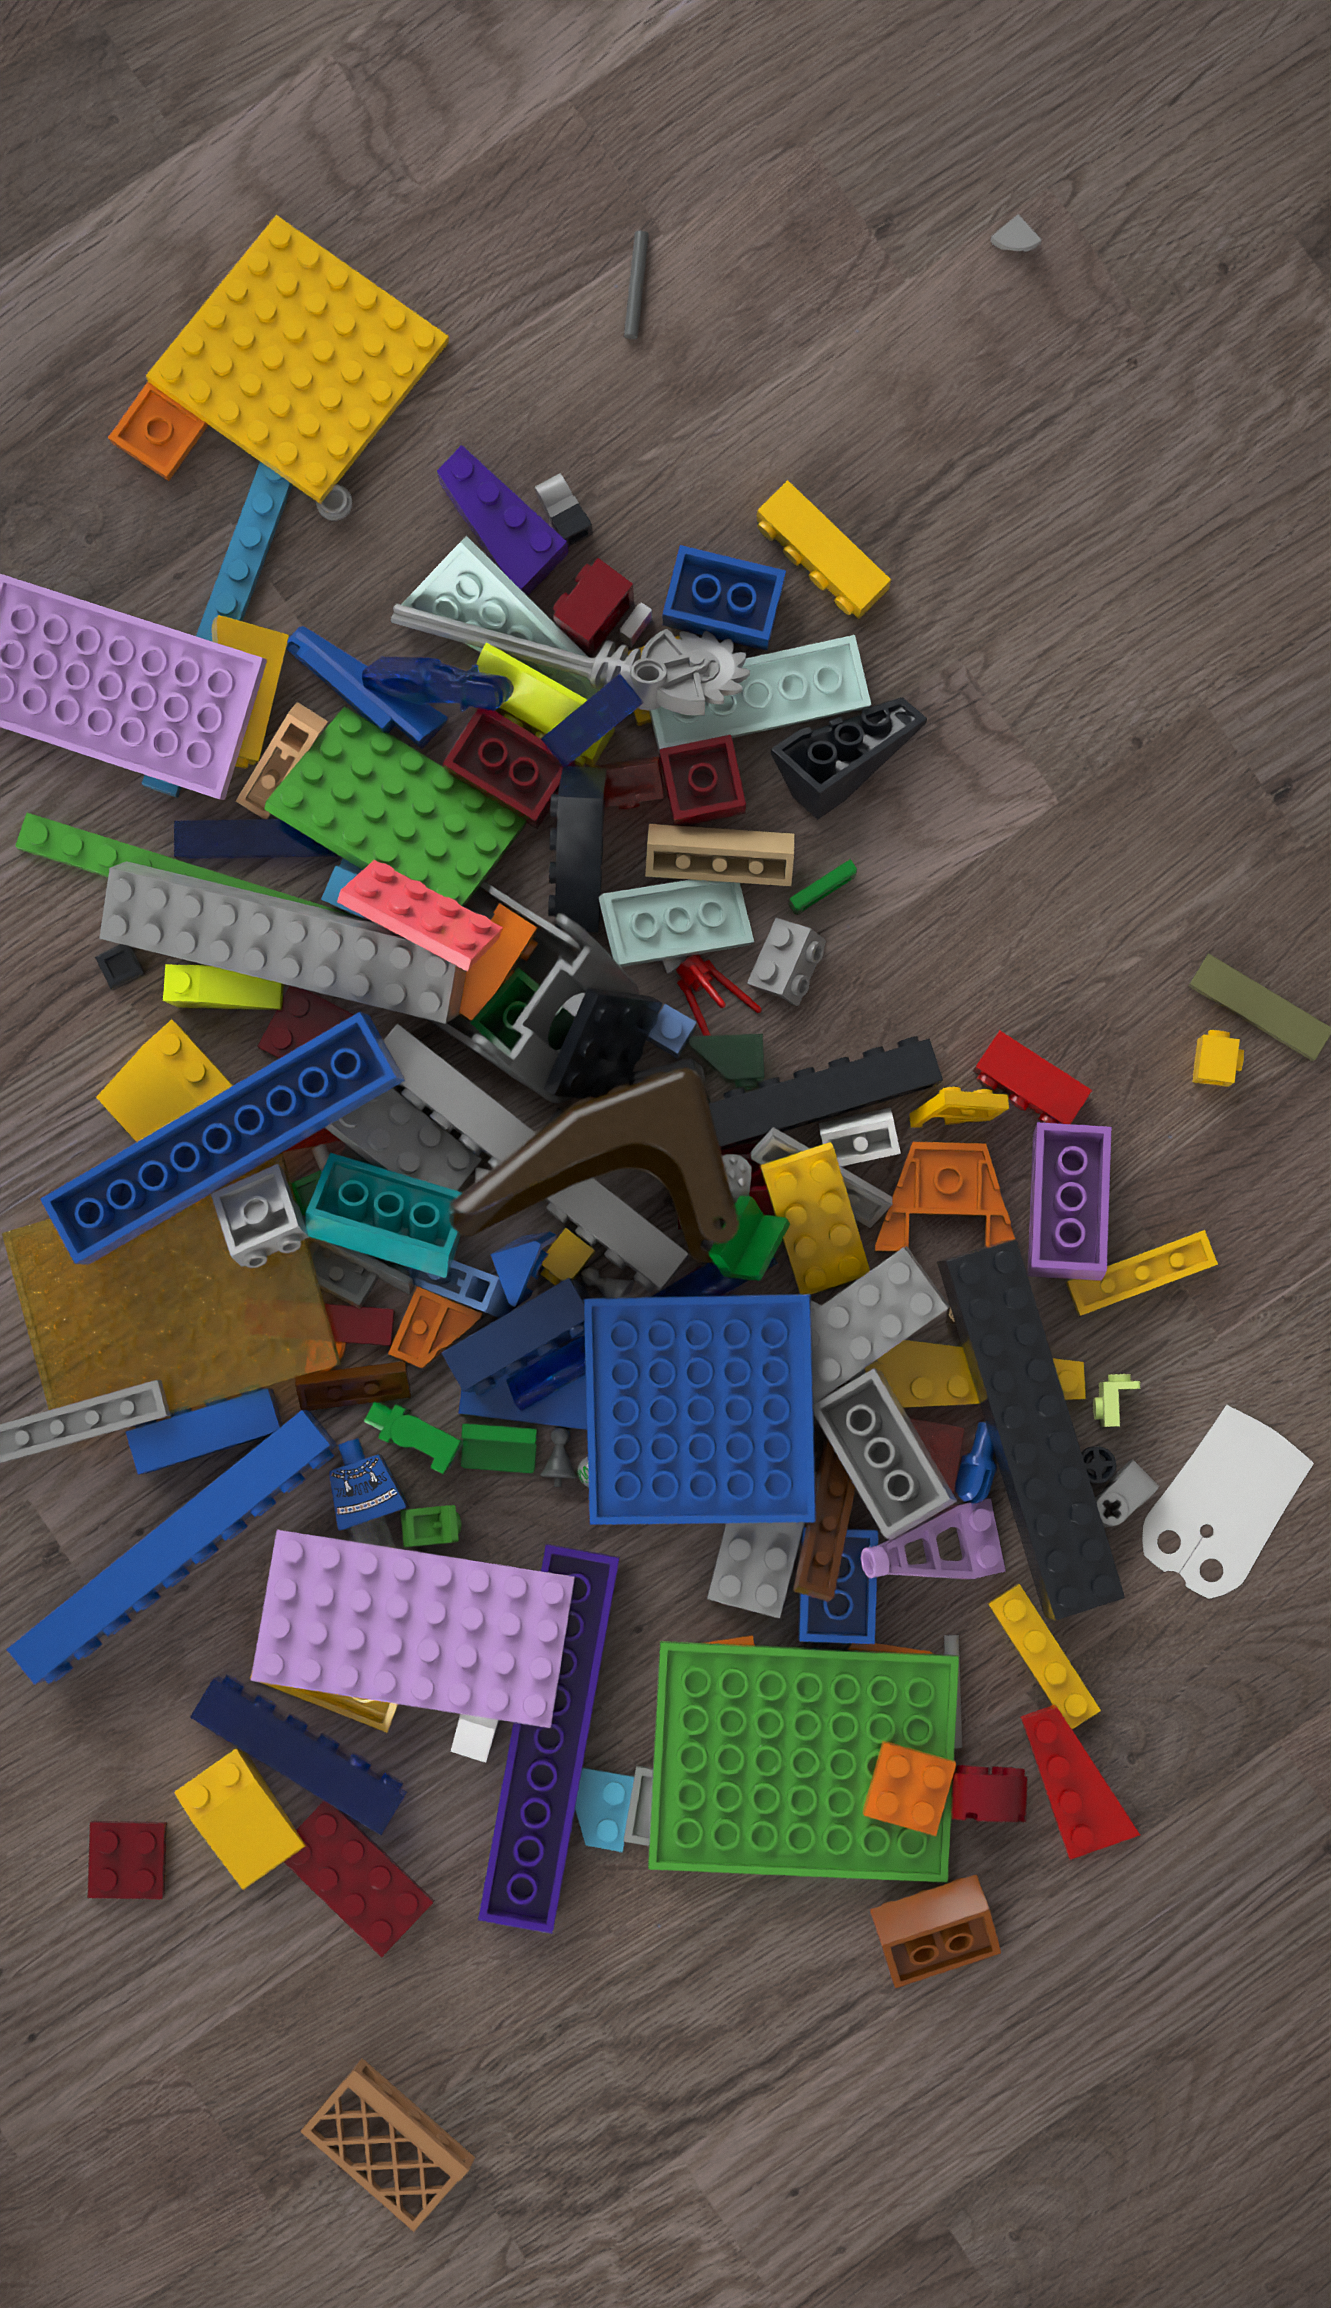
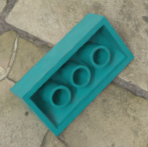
[305,1153,462,1278]

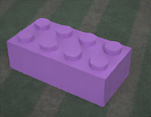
[1028,1122,1111,1281]

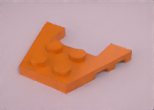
[875,1142,1015,1252]

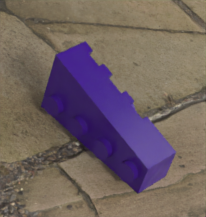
[437,445,569,596]

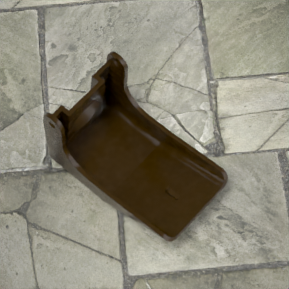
[449,1068,739,1264]

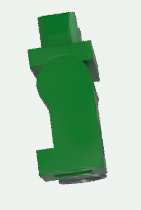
[364,1402,464,1474]

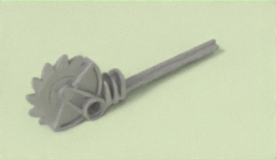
[391,604,750,715]

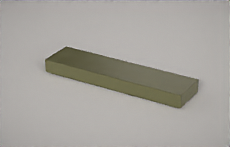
[1188,953,1331,1061]

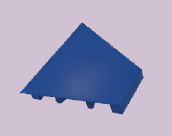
[491,1231,556,1307]

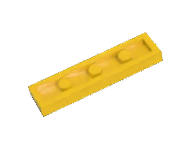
[1066,1230,1218,1316]
[987,1584,1101,1729]

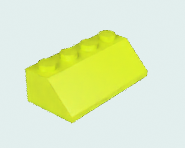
[466,642,615,767]

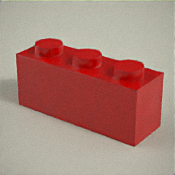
[973,1030,1092,1124]

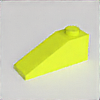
[163,964,284,1010]

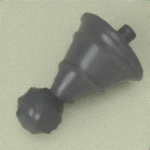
[540,1427,577,1487]

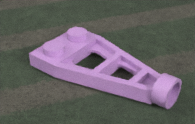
[861,1498,1006,1579]

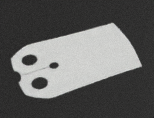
[1142,1405,1314,1599]

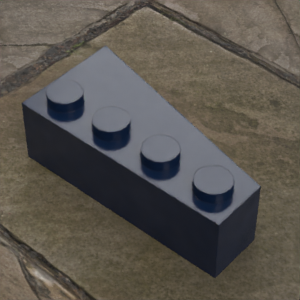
[442,1278,591,1395]

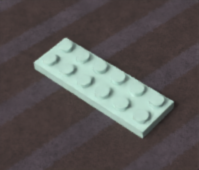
[649,635,871,754]

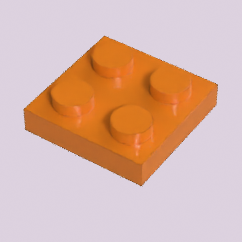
[108,382,208,481]
[862,1741,957,1836]

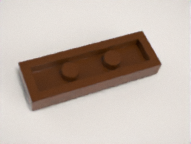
[295,1361,411,1411]

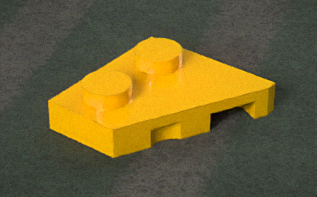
[909,1087,1009,1128]

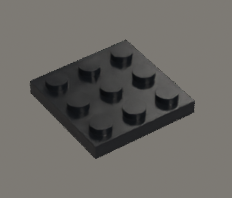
[544,987,663,1099]

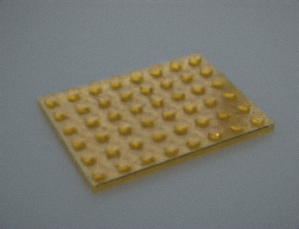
[2,1152,341,1414]

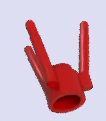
[675,954,762,1040]

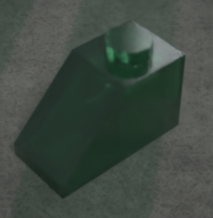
[689,1034,765,1089]

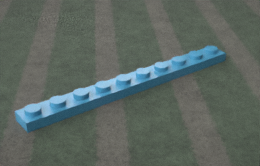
[142,462,293,798]

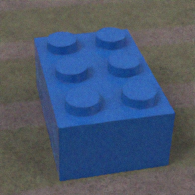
[662,545,786,651]
[798,1527,878,1644]

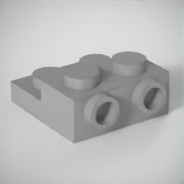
[211,1164,309,1268]

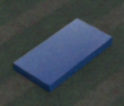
[458,1351,587,1430]

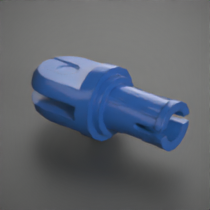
[955,1422,998,1504]

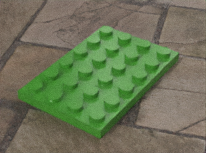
[264,706,526,907]

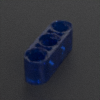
[541,673,644,768]

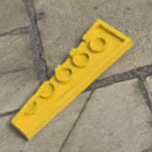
[864,1340,1086,1407]

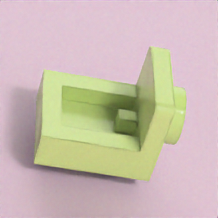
[1093,1374,1140,1427]

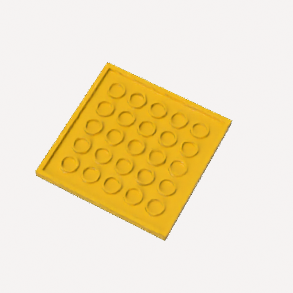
[146,215,449,504]

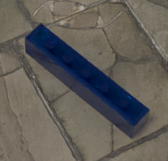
[190,1675,408,1835]

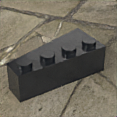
[548,766,607,933]

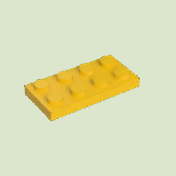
[760,1142,870,1294]

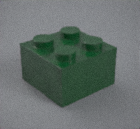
[470,967,575,1056]

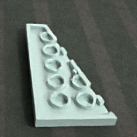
[401,536,620,710]

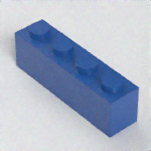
[126,1384,283,1475]

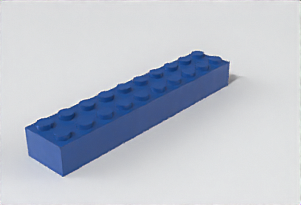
[40,1012,405,1265]
[7,1410,338,1685]

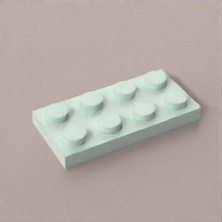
[598,880,754,967]

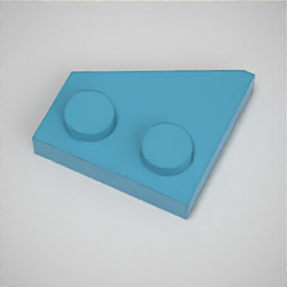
[575,1767,634,1852]

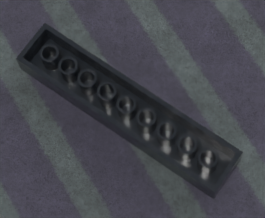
[937,1239,1125,1621]

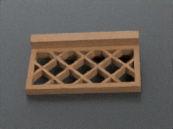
[300,2058,475,2232]

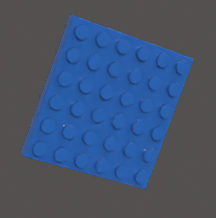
[584,1294,816,1525]

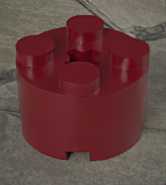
[951,1765,1028,1822]

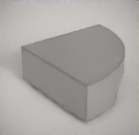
[990,214,1042,252]

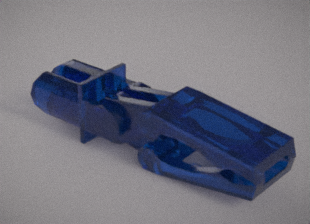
[362,657,514,713]

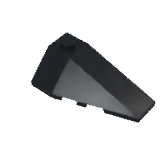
[771,697,927,820]

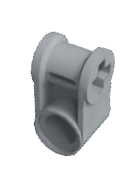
[1095,1459,1159,1527]

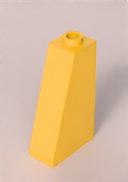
[212,615,289,768]

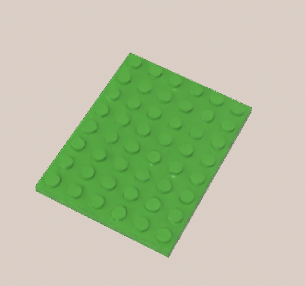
[648,1641,959,1882]

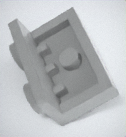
[747,918,826,1006]

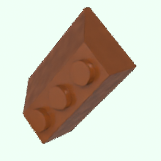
[870,1874,1001,1988]

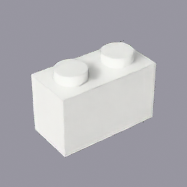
[819,1108,901,1167]

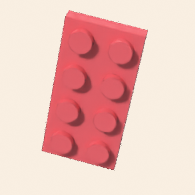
[337,860,503,971]

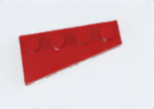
[1020,1704,1140,1860]

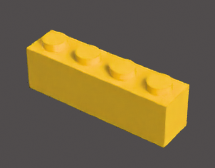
[756,480,891,619]

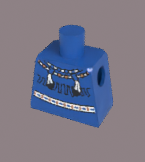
[329,1438,409,1531]

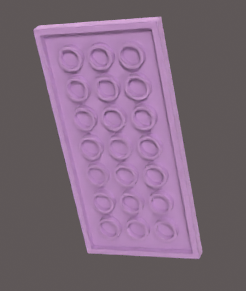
[0,574,267,800]
[251,1530,575,1728]

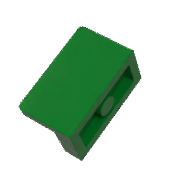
[708,1195,790,1281]
[461,1423,538,1473]

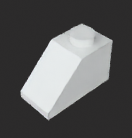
[451,1714,499,1763]

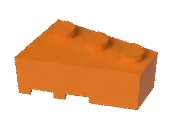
[459,903,538,1022]

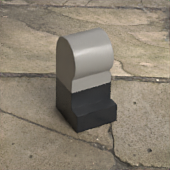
[534,473,593,547]

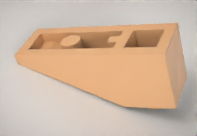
[236,702,328,821]

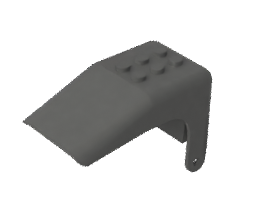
[426,881,639,1103]

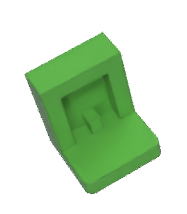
[400,1505,461,1547]

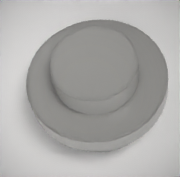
[316,484,352,521]

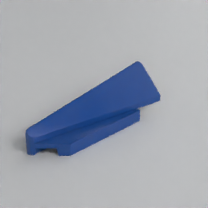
[286,626,448,749]

